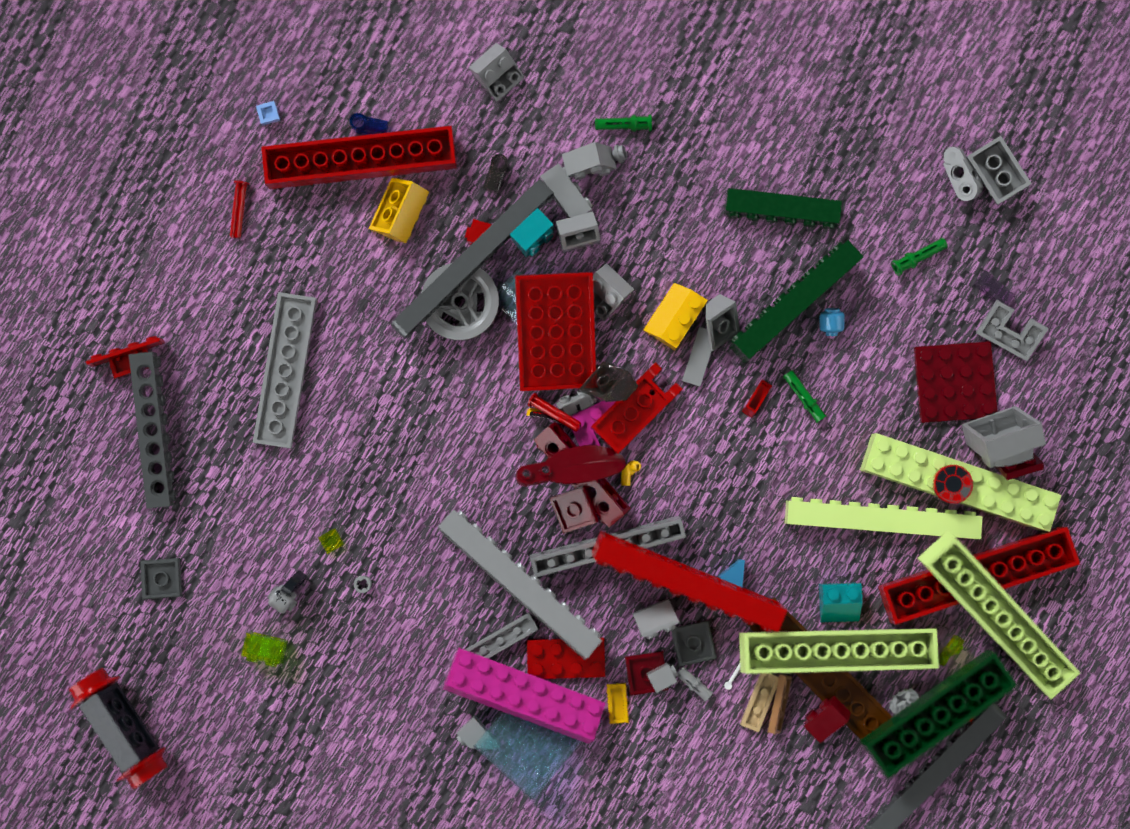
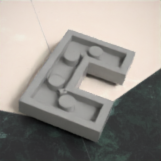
[976,300,1049,361]

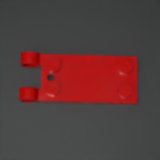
[590,362,683,455]

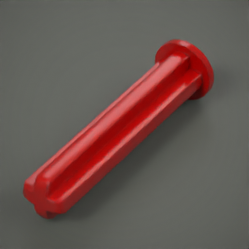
[230,181,249,238]
[528,393,581,432]

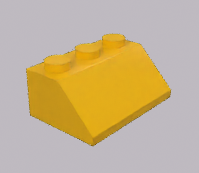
[369,178,429,243]
[643,283,708,351]

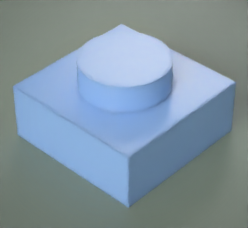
[256,101,281,126]

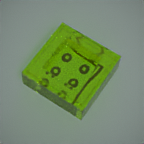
[318,528,345,554]

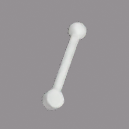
[724,663,740,690]

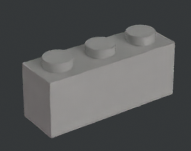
[540,163,592,218]

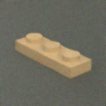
[740,673,779,733]

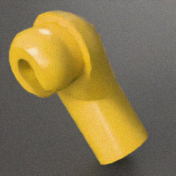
[621,460,641,486]

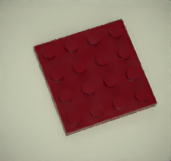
[913,341,998,423]

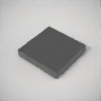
[140,558,182,600]
[671,620,717,667]

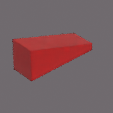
[742,379,772,418]

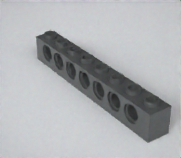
[129,352,177,509]

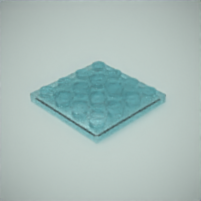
[473,712,581,800]

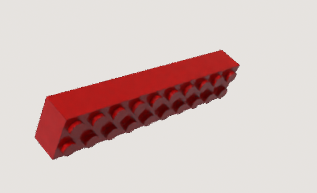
[261,126,457,189]
[878,527,1080,625]
[592,530,788,633]

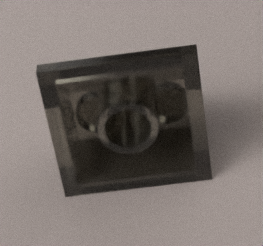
[579,361,638,402]

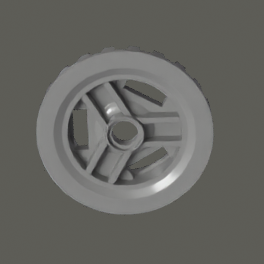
[421,263,499,341]

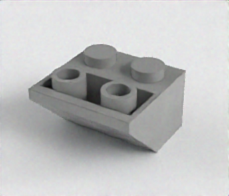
[468,43,525,102]
[556,211,601,253]
[593,263,634,322]
[632,598,679,639]

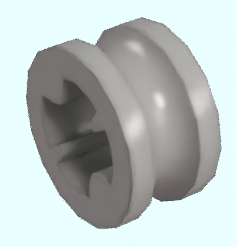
[354,575,372,593]

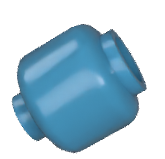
[820,308,845,336]

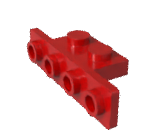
[86,336,165,379]

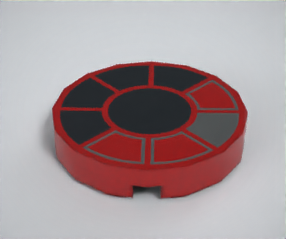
[933,465,973,503]

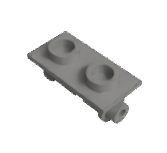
[556,388,597,415]

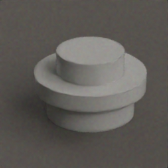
[612,144,628,164]

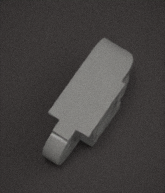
[943,146,984,201]

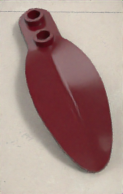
[515,445,626,487]

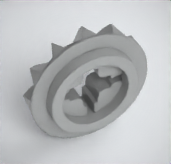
[889,688,919,715]

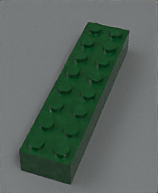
[729,240,864,364]
[859,650,1018,779]

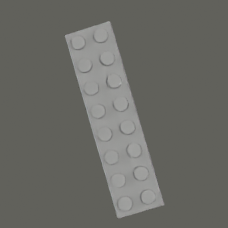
[253,292,317,449]

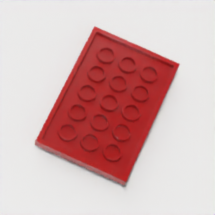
[515,272,597,391]

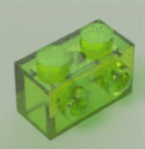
[241,631,288,667]

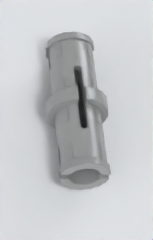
[677,666,713,702]

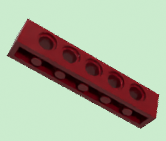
[533,421,631,528]

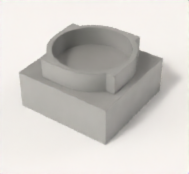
[962,406,1046,468]

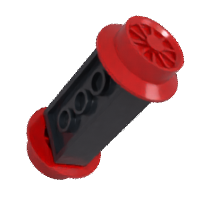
[68,667,168,790]

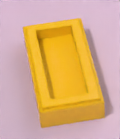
[606,683,629,724]

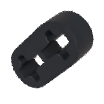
[281,570,307,597]

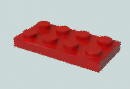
[527,637,605,679]

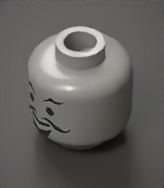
[267,585,297,614]

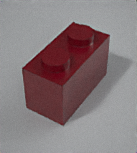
[803,696,851,743]

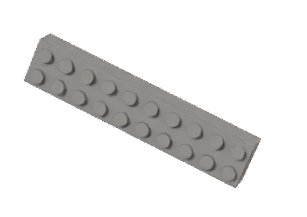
[438,509,602,660]

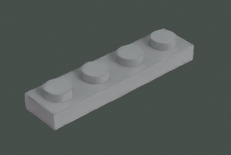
[464,612,539,658]

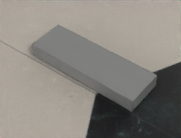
[682,327,712,387]

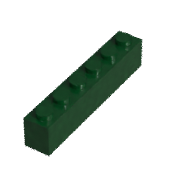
[724,188,842,229]

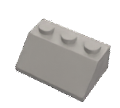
[967,136,1032,205]

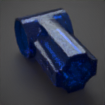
[350,113,389,135]

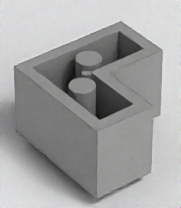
[562,142,617,180]

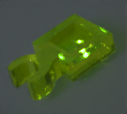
[938,635,965,667]

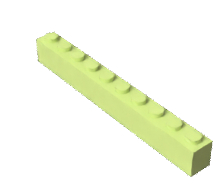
[785,497,983,539]

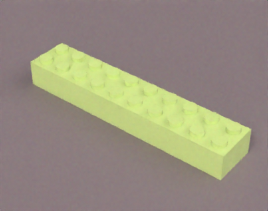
[860,433,1061,532]
[918,532,1080,699]
[739,628,939,674]

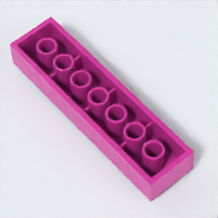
[443,648,605,744]

